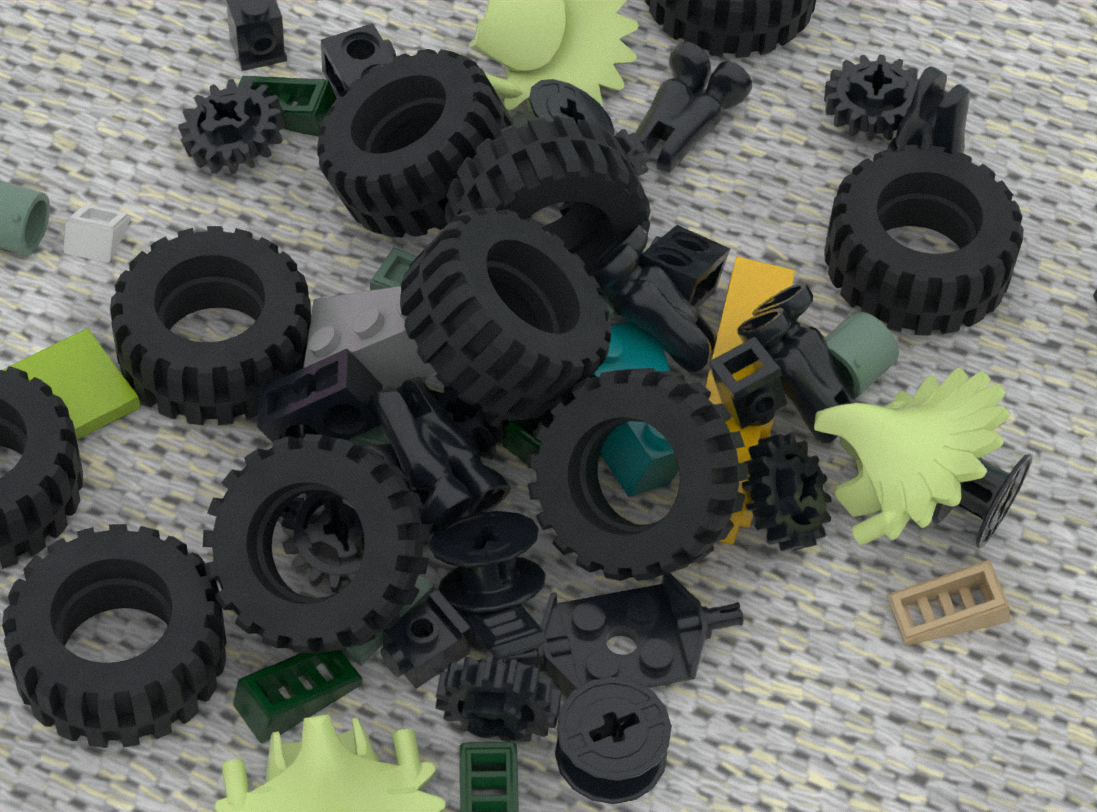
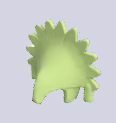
[469,0,639,112]
[814,368,1010,545]
[214,714,446,812]

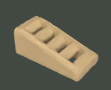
[887,560,1011,646]

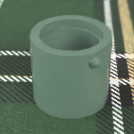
[0,180,50,256]
[824,312,899,399]

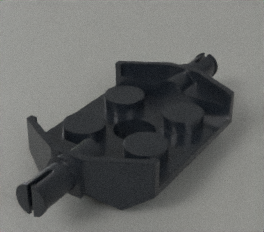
[502,573,744,697]

